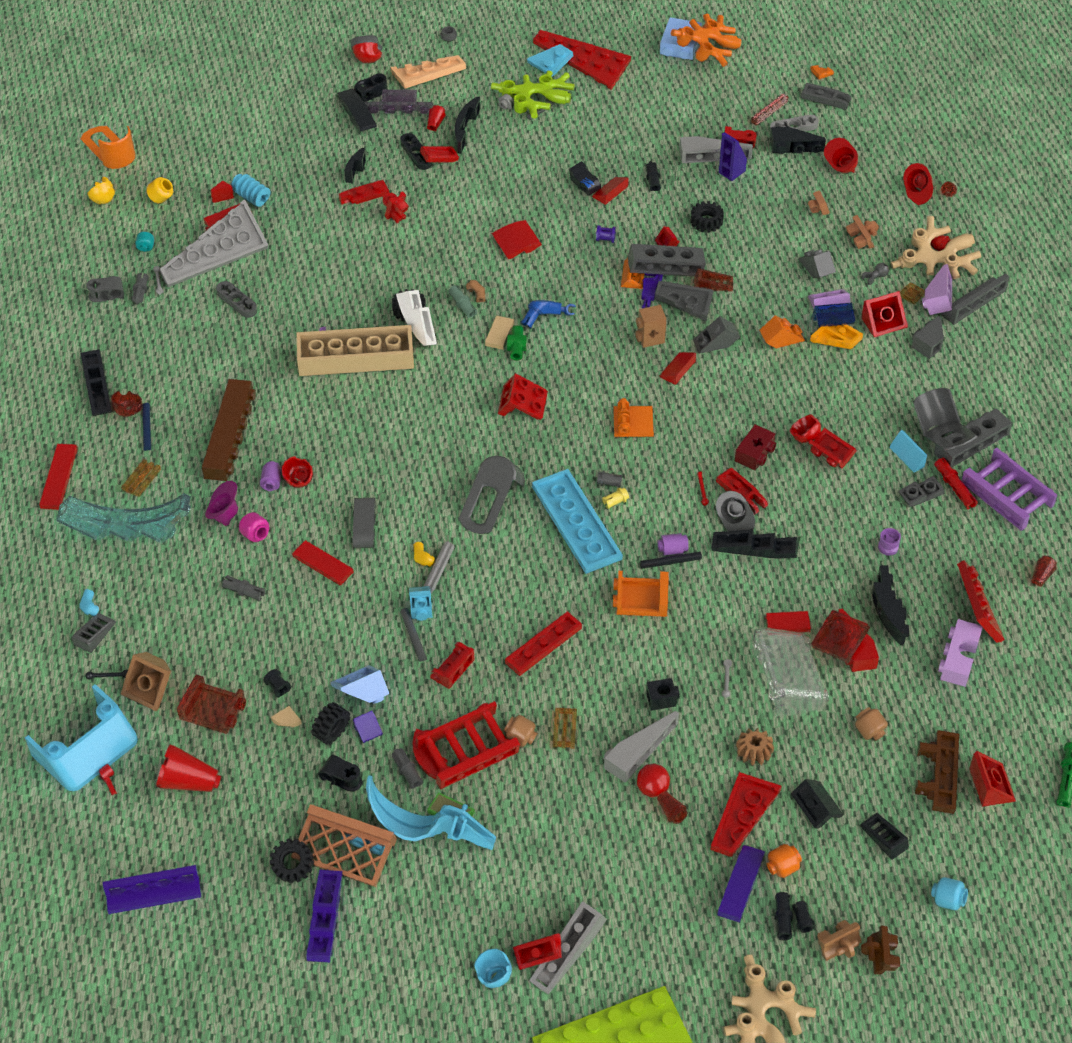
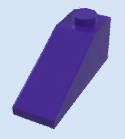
[719,132,747,181]

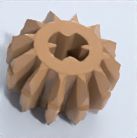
[736,728,774,766]

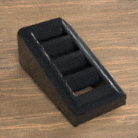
[860,813,909,860]

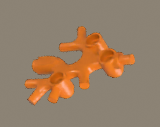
[671,14,741,67]

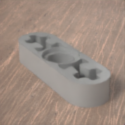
[770,115,819,133]

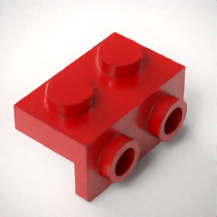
[808,428,857,469]

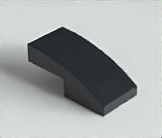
[344,148,366,183]

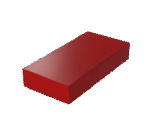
[420,146,459,162]
[766,611,811,634]

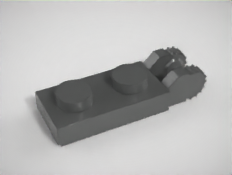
[801,83,851,110]

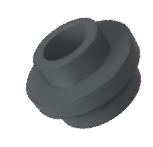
[440,26,457,41]

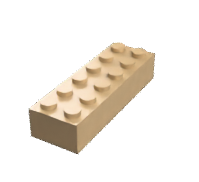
[297,325,414,376]

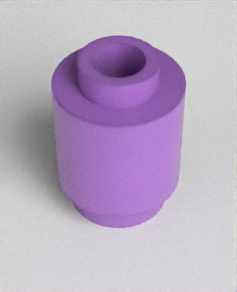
[260,461,282,491]
[657,533,688,556]

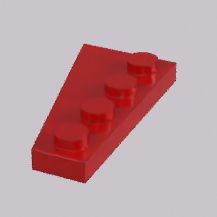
[957,560,1005,643]
[710,772,782,857]

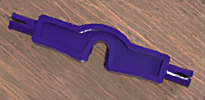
[641,273,663,308]

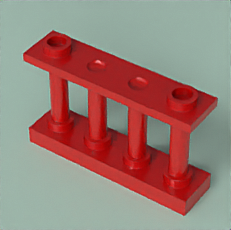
[416,701,520,790]

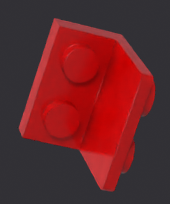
[498,373,548,420]

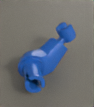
[521,300,576,329]

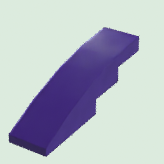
[717,845,765,923]
[306,870,343,963]

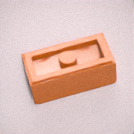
[621,257,644,289]

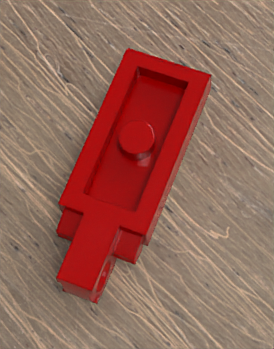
[339,180,389,204]

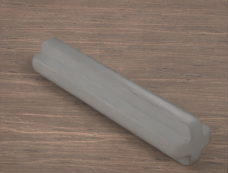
[423,541,455,593]

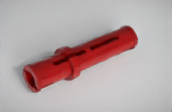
[934,457,978,510]

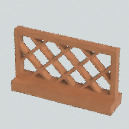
[291,804,397,887]

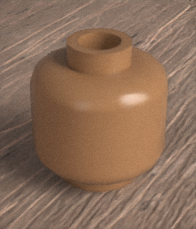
[855,707,888,741]
[504,715,538,748]

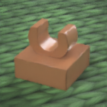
[808,190,830,215]

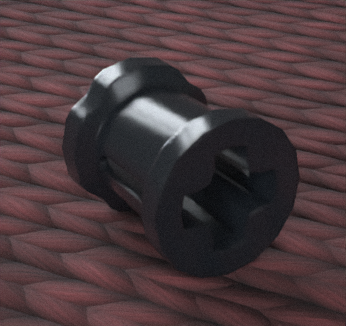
[263,669,291,698]

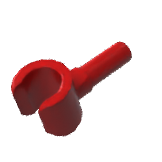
[99,764,117,795]

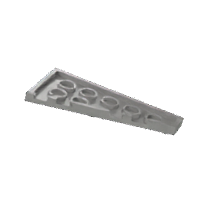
[160,199,268,287]

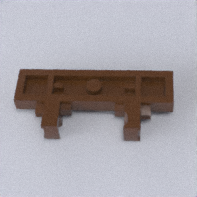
[915,730,959,814]

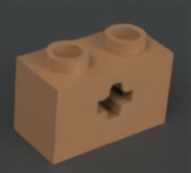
[635,305,666,348]

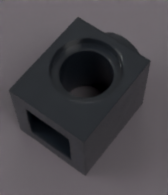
[646,678,680,711]

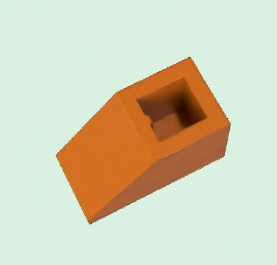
[759,315,805,348]

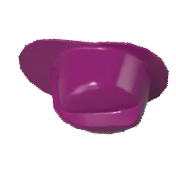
[205,481,238,526]

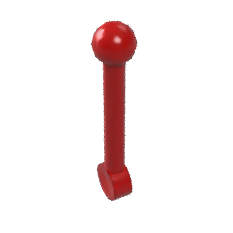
[697,471,709,506]

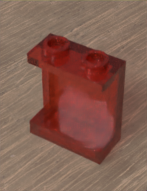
[177,674,246,734]

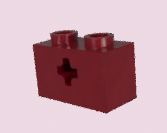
[735,424,777,471]

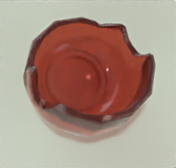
[111,391,143,417]

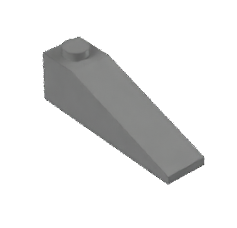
[679,136,753,163]
[603,711,679,783]
[529,901,607,994]

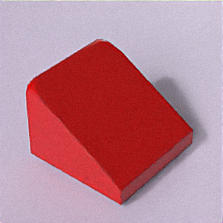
[210,181,234,203]

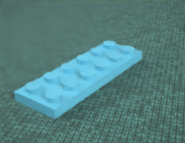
[532,469,623,574]

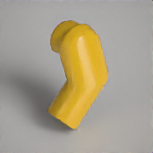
[413,542,435,567]

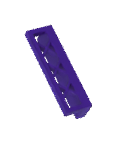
[103,865,201,914]

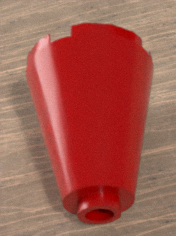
[156,745,221,792]

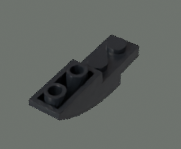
[871,565,909,645]

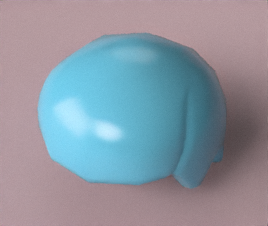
[474,948,512,988]

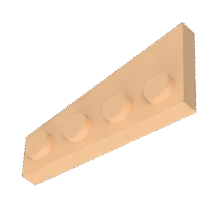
[390,55,466,89]

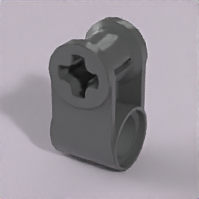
[86,276,124,302]

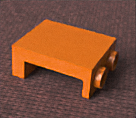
[613,570,669,617]

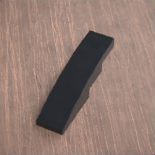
[337,89,377,132]
[80,349,112,416]
[711,529,799,558]

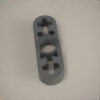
[216,281,257,318]

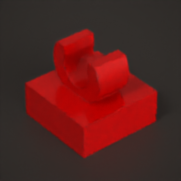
[655,226,680,246]

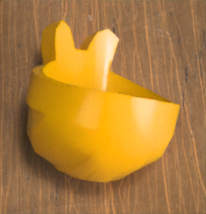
[87,177,115,204]

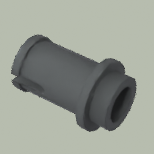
[597,470,622,488]

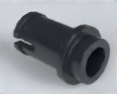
[792,901,815,933]

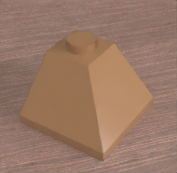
[120,652,171,711]

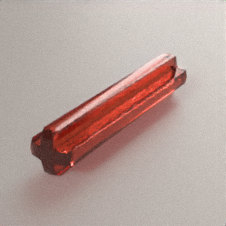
[751,93,789,125]

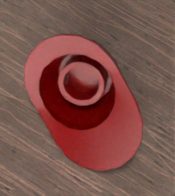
[824,137,858,173]
[903,163,933,205]

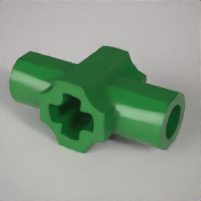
[507,326,527,361]

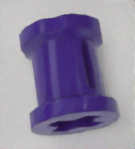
[596,225,616,243]

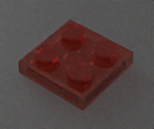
[811,610,870,663]

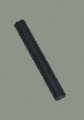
[640,551,702,569]

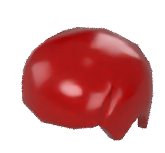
[790,414,821,443]
[282,456,313,488]
[637,763,670,797]

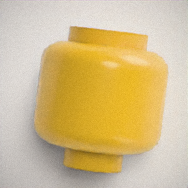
[147,177,173,204]

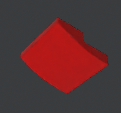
[491,220,542,260]

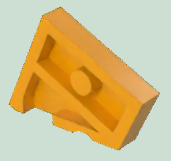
[810,316,863,349]

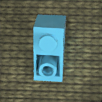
[409,586,433,621]

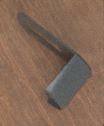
[913,388,977,450]
[459,455,525,534]

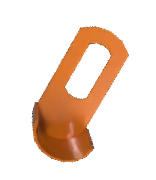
[80,126,135,169]

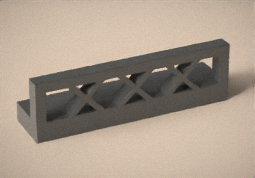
[941,273,1010,325]

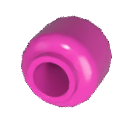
[239,512,269,542]

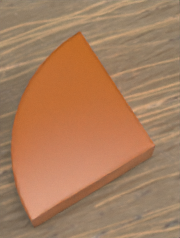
[810,65,834,79]

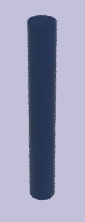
[142,403,151,451]

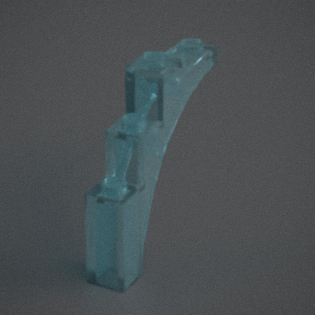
[56,493,191,543]

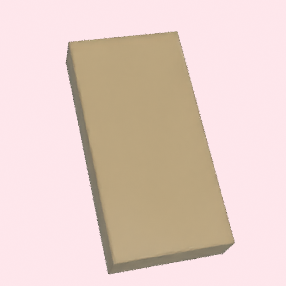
[485,316,514,350]

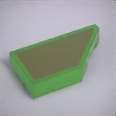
[427,792,475,816]

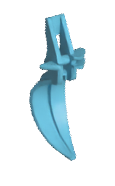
[366,775,496,850]

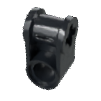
[354,73,388,102]
[318,755,362,792]

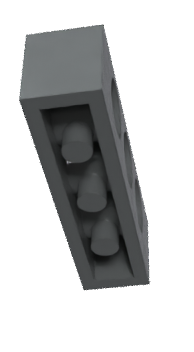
[628,244,706,276]
[934,408,1012,467]

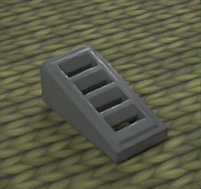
[72,613,116,653]

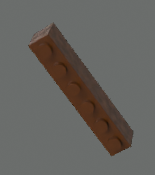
[202,379,256,481]

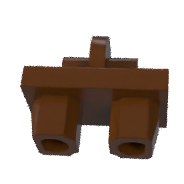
[861,925,900,974]

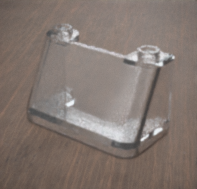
[752,628,829,718]

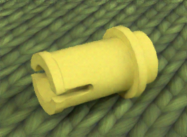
[602,488,629,509]

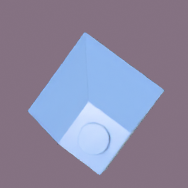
[330,665,389,704]

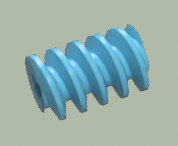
[231,174,270,207]

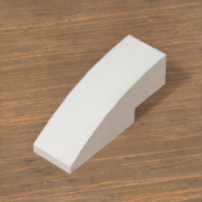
[396,290,437,346]

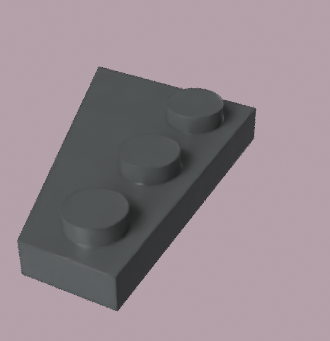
[655,281,714,321]

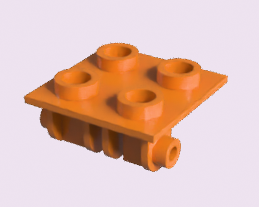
[613,398,654,437]

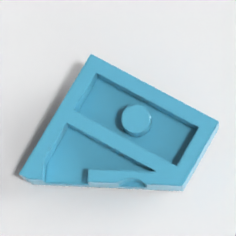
[527,44,574,76]

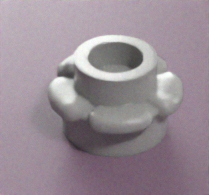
[498,94,514,110]

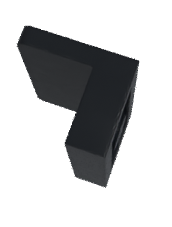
[791,779,843,829]

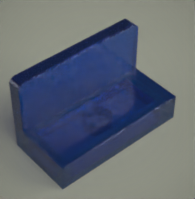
[812,302,856,327]

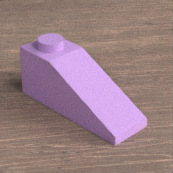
[922,264,952,315]

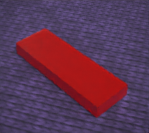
[292,540,354,586]

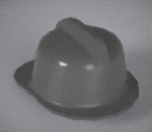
[716,491,755,531]

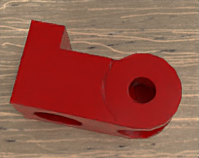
[724,126,757,148]

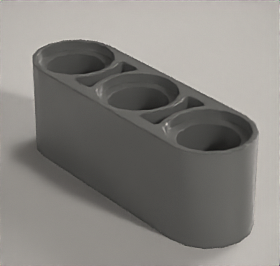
[353,498,376,548]

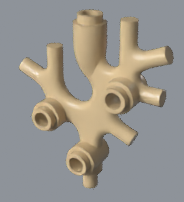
[890,216,981,279]
[723,955,816,1043]

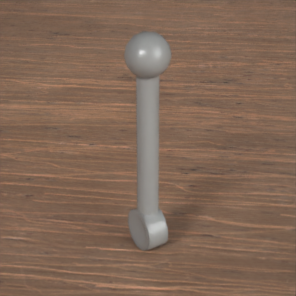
[153,266,164,295]
[722,659,732,698]

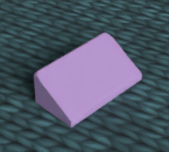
[808,289,850,312]

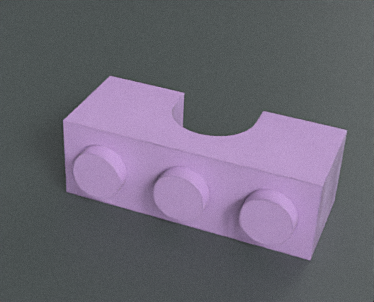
[938,619,983,687]

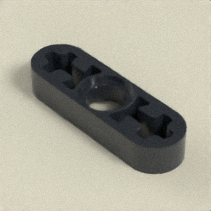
[400,133,432,170]

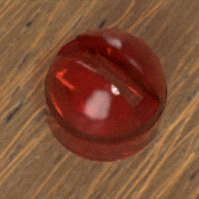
[941,181,957,197]

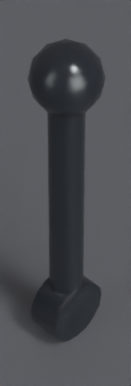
[85,669,128,680]

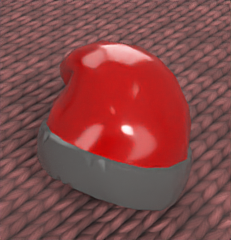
[350,35,383,64]

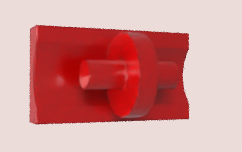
[382,191,409,223]

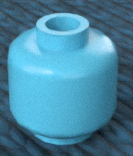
[931,877,968,910]

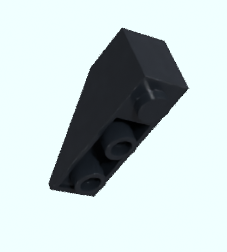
[770,127,826,154]

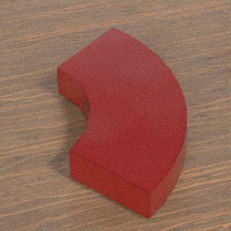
[413,728,448,780]

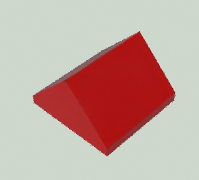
[861,291,908,337]
[969,751,1016,807]

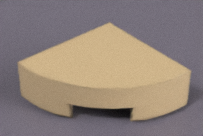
[271,706,302,727]

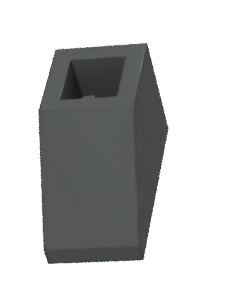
[798,249,836,278]
[693,316,740,354]
[912,316,944,359]

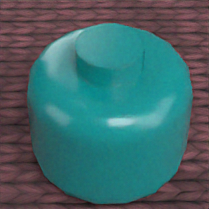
[135,231,155,252]

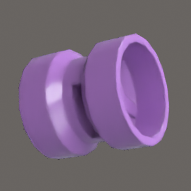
[878,528,901,556]

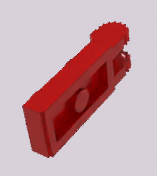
[716,467,768,515]

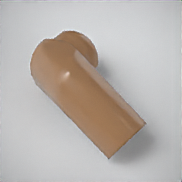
[466,280,485,302]

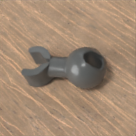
[862,263,889,285]

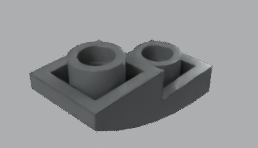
[898,476,945,507]

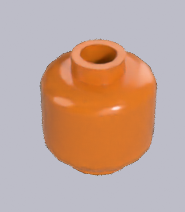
[766,844,802,878]

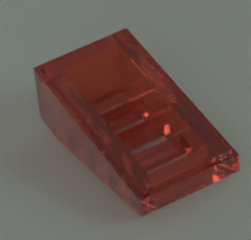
[694,269,733,291]

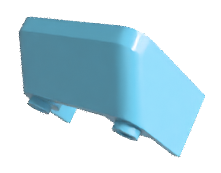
[25,684,138,791]

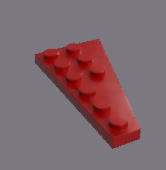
[533,30,632,90]

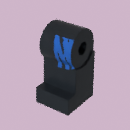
[569,161,601,196]

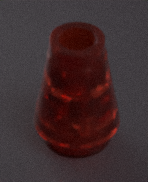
[1031,555,1057,587]
[657,791,688,824]

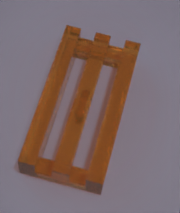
[122,459,161,497]
[553,708,577,749]

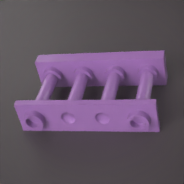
[961,447,1057,531]

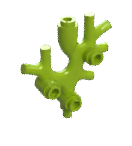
[491,70,575,119]

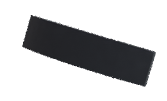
[455,97,481,154]

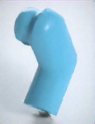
[80,589,99,616]

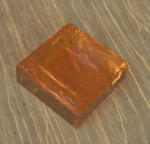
[900,282,925,305]

